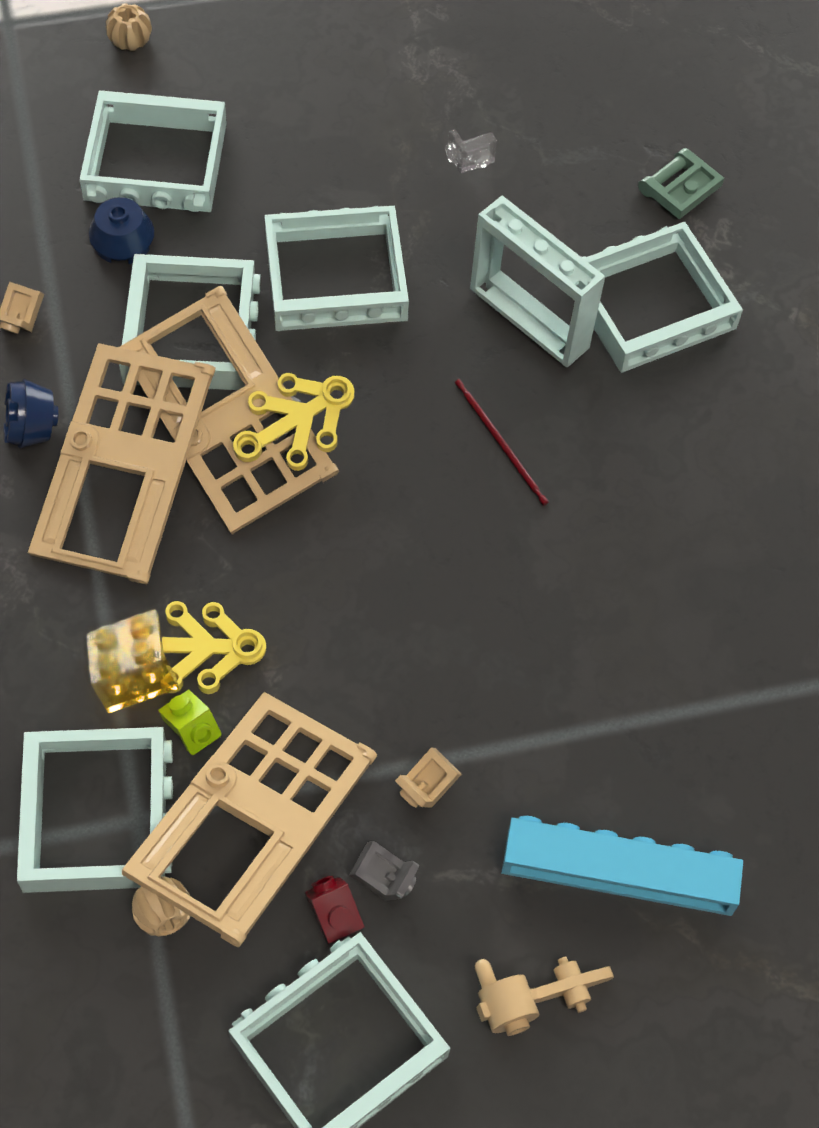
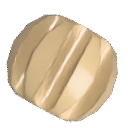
[105,3,152,51]
[132,876,190,937]

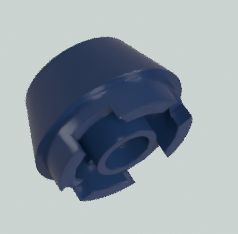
[89,197,154,264]
[3,379,58,449]

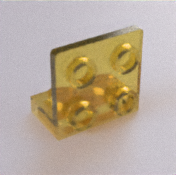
[87,610,179,713]

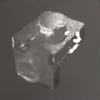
[445,129,497,173]

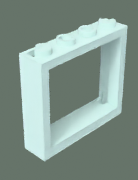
[80,90,227,212]
[470,195,605,367]
[265,206,409,331]
[577,222,743,373]
[119,254,261,390]
[17,727,173,893]
[228,932,450,1128]

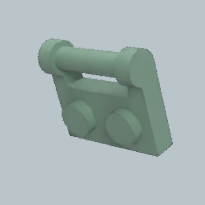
[638,148,724,219]

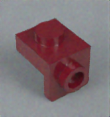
[305,876,364,944]

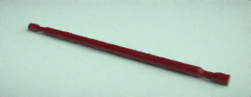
[455,379,549,506]

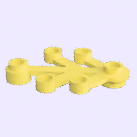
[233,373,354,471]
[121,601,266,694]

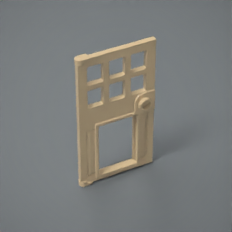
[118,286,339,534]
[28,343,216,584]
[122,692,377,947]

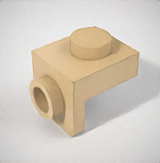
[0,282,44,334]
[395,747,462,808]

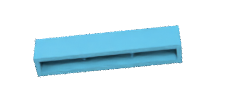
[501,816,743,916]

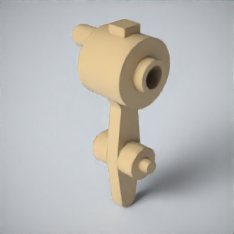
[475,957,614,1036]

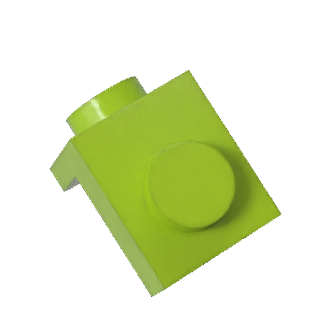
[158,689,222,755]

